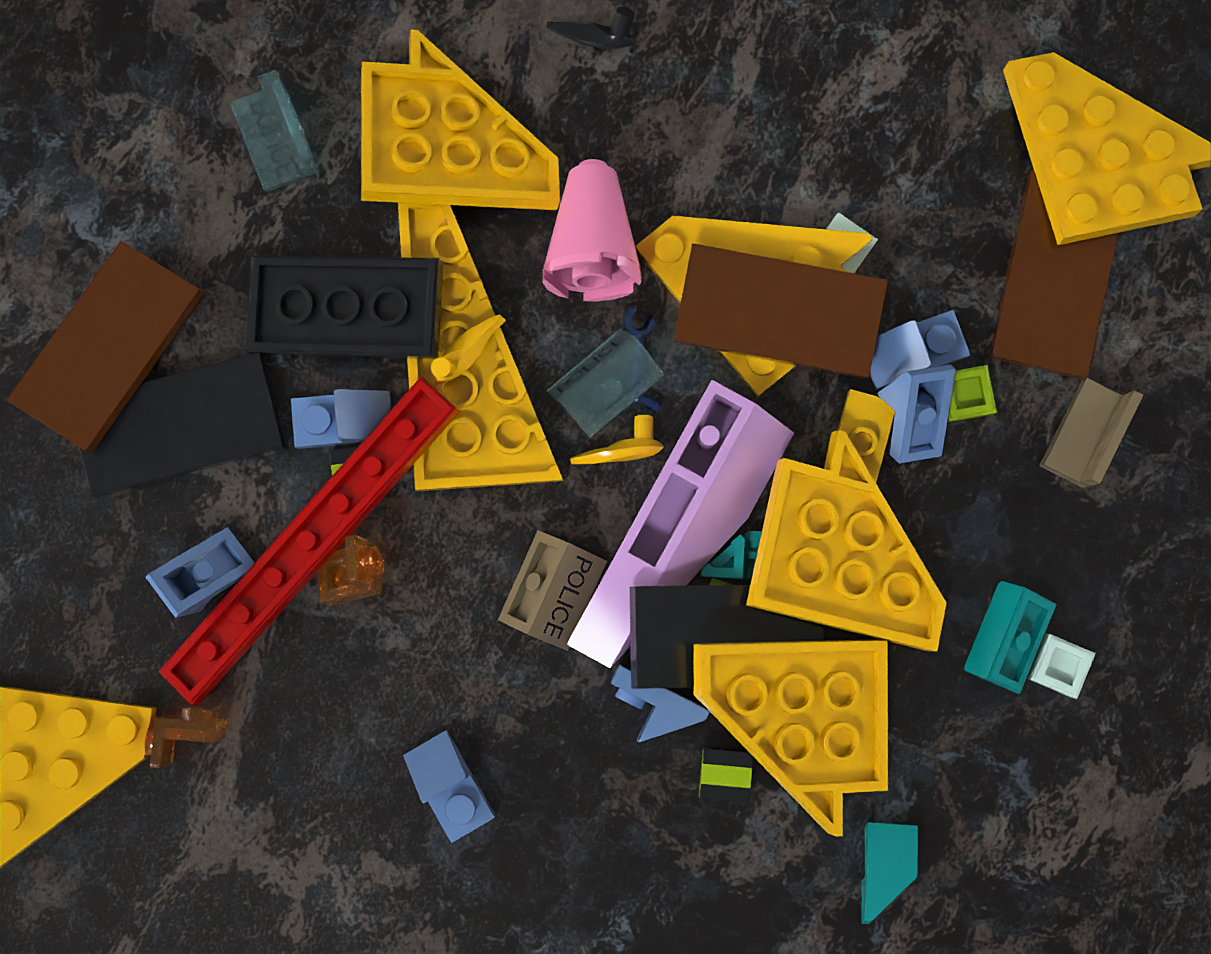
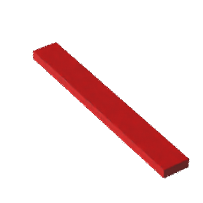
[158,376,461,705]

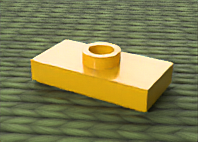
[838,389,895,483]

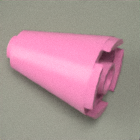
[542,159,641,302]

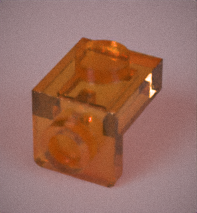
[318,534,384,607]
[145,707,227,769]

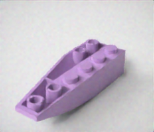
[567,380,794,668]

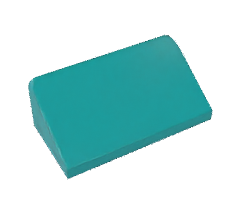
[964,581,1056,694]

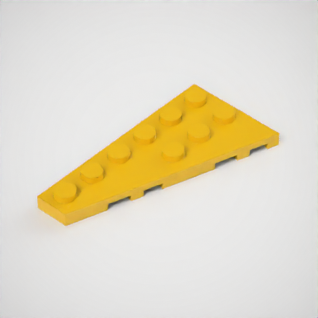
[398,203,563,491]

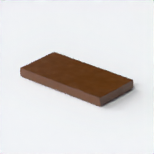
[988,169,1118,380]
[6,241,204,454]
[673,243,888,379]

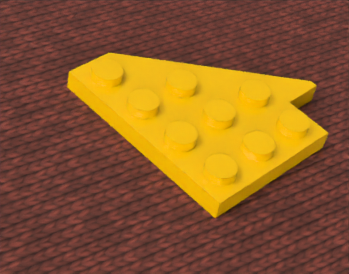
[361,30,560,210]
[1003,52,1211,245]
[635,216,873,397]
[746,430,947,651]
[694,639,888,837]
[0,686,157,869]

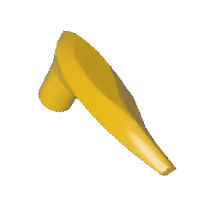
[431,314,506,385]
[570,415,664,464]

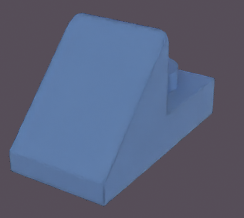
[870,310,970,390]
[878,365,955,464]
[291,389,392,449]
[146,527,254,618]
[611,664,710,742]
[403,730,496,843]

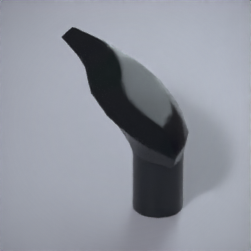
[546,7,636,49]

